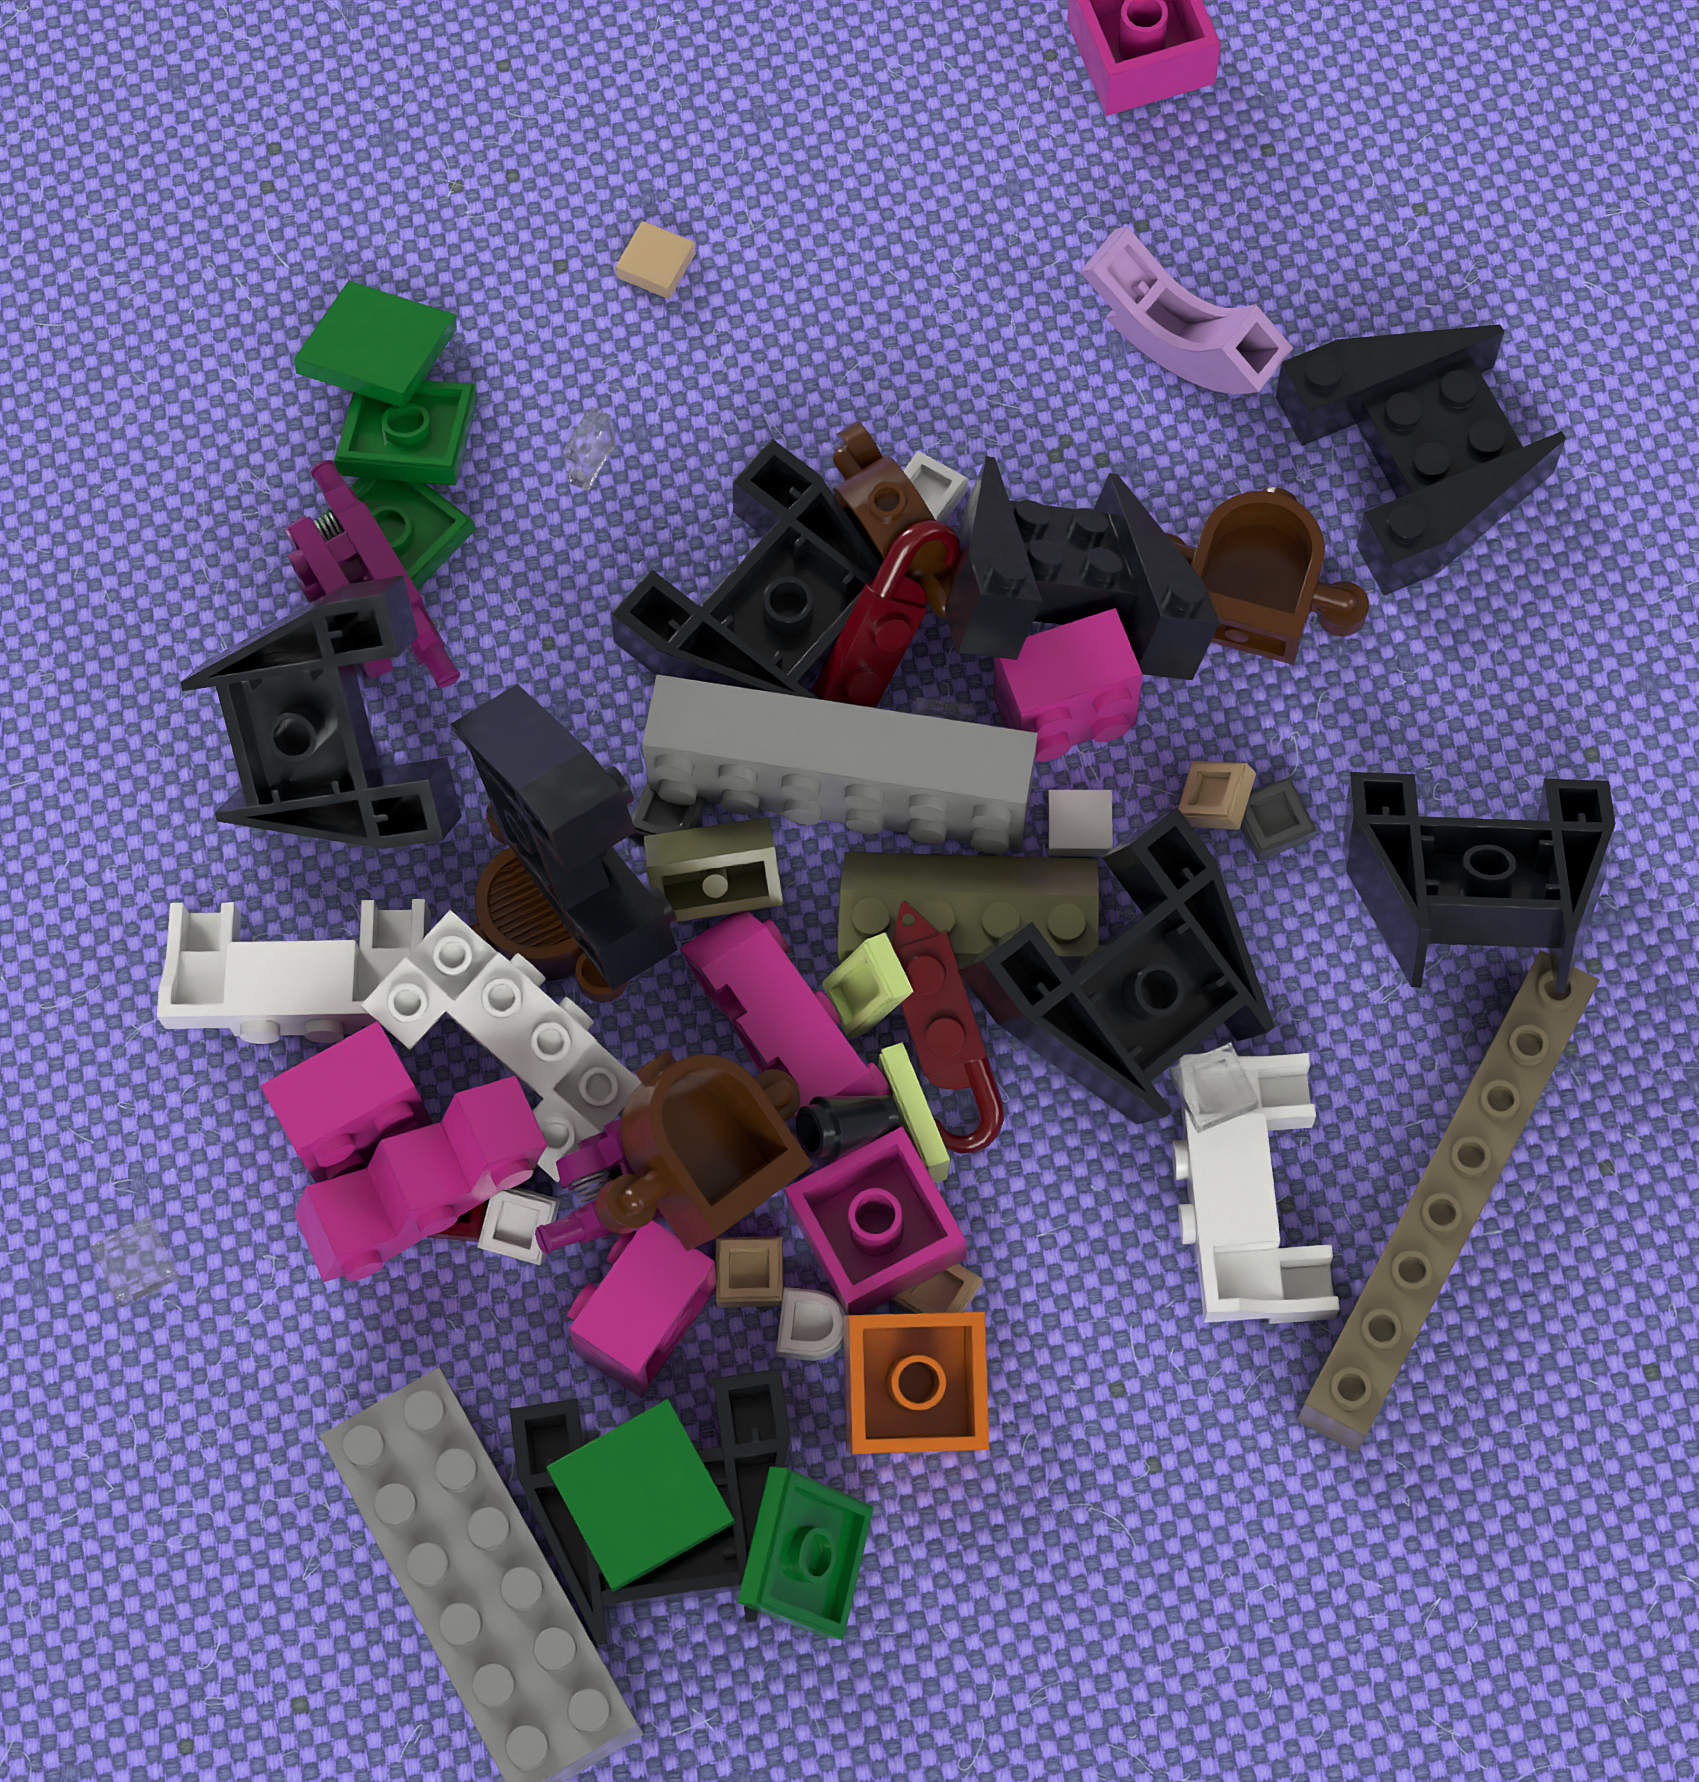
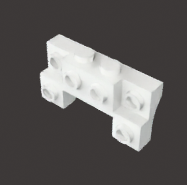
[157,899,431,1044]
[360,910,641,1182]
[1172,1053,1340,1324]

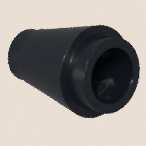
[796,1095,900,1162]

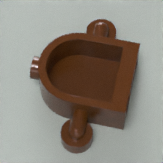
[833,421,953,617]
[1165,487,1369,665]
[469,802,628,1003]
[595,1049,813,1251]

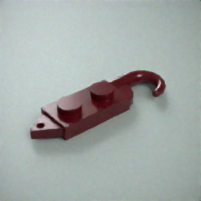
[812,520,960,708]
[892,900,1004,1154]

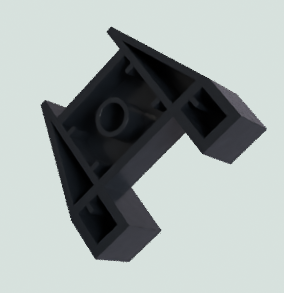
[1275,324,1566,596]
[611,439,881,699]
[944,456,1220,680]
[180,575,462,849]
[451,684,678,991]
[1343,772,1616,993]
[958,808,1275,1125]
[509,1369,792,1652]

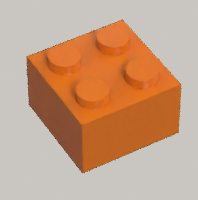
[843,1312,989,1454]

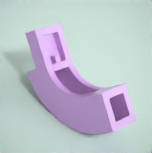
[1080,226,1294,394]

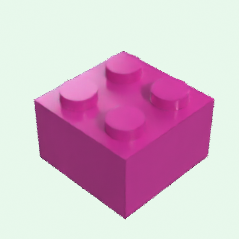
[1067,0,1221,116]
[994,608,1142,762]
[260,1021,433,1183]
[784,1126,967,1315]
[567,1220,716,1398]

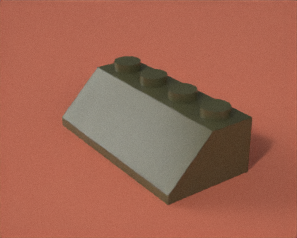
[837,852,1099,970]

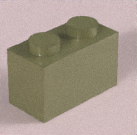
[644,817,783,922]

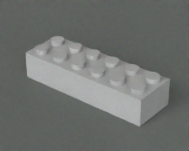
[642,674,1038,854]
[319,1367,644,1782]

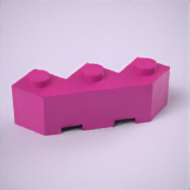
[679,911,893,1164]
[294,1075,547,1282]

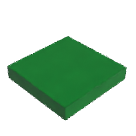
[294,281,457,408]
[334,380,478,486]
[317,477,476,591]
[546,1399,735,1592]
[737,1467,873,1640]

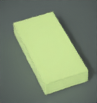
[822,933,914,1039]
[878,1042,950,1184]

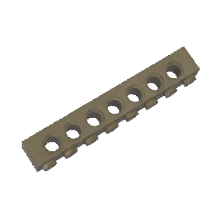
[1297,950,1600,1453]

